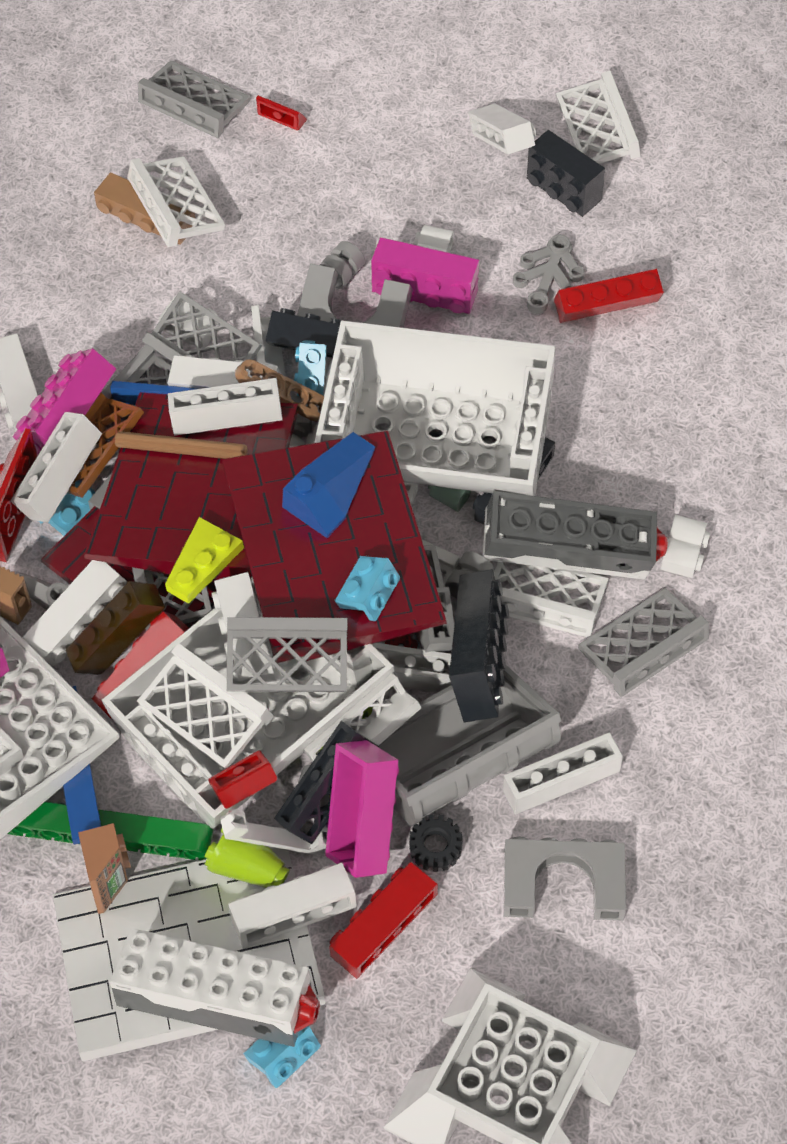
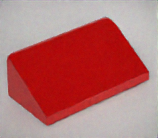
[256,95,307,131]
[208,750,277,809]

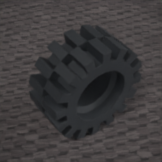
[409,814,463,872]

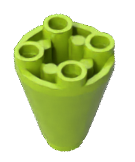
[205,828,290,888]

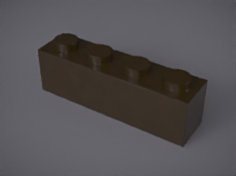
[65,581,165,675]

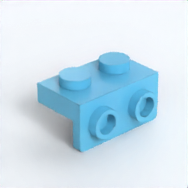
[294,340,327,396]
[38,479,95,536]
[335,556,400,621]
[243,1026,321,1088]

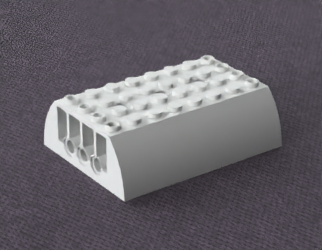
[314,321,555,496]
[102,577,394,828]

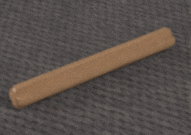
[115,431,248,459]

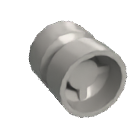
[320,241,365,289]
[445,551,495,599]

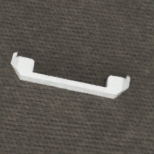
[221,810,328,855]

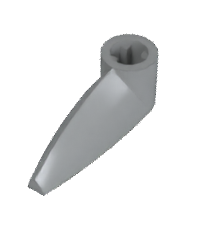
[10,571,68,610]

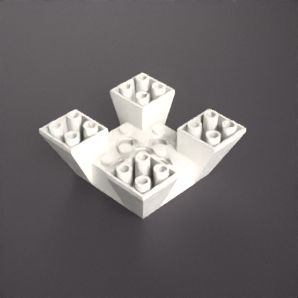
[384,968,637,1144]

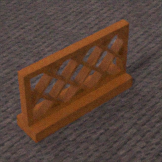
[67,392,144,498]

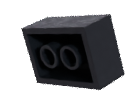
[526,130,605,217]

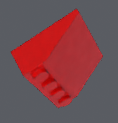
[0,428,38,563]

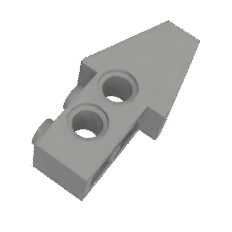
[414,545,454,654]

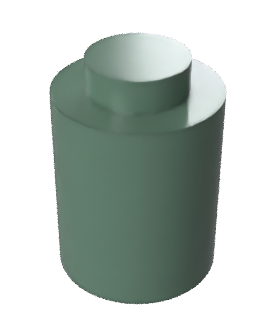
[428,485,471,512]

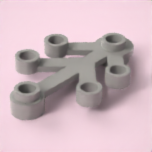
[513,234,584,314]

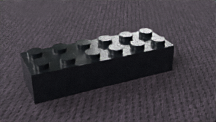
[449,569,509,723]

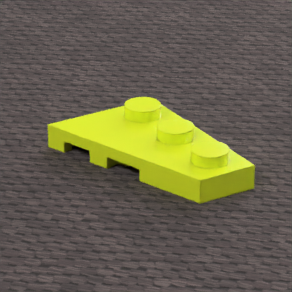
[165,517,244,604]

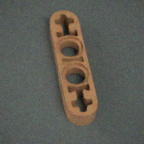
[235,359,324,422]

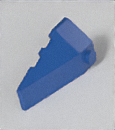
[282,432,375,538]

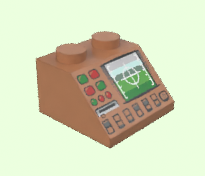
[78,823,131,914]

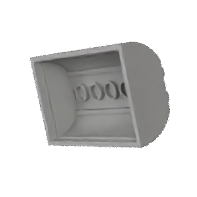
[379,665,561,826]

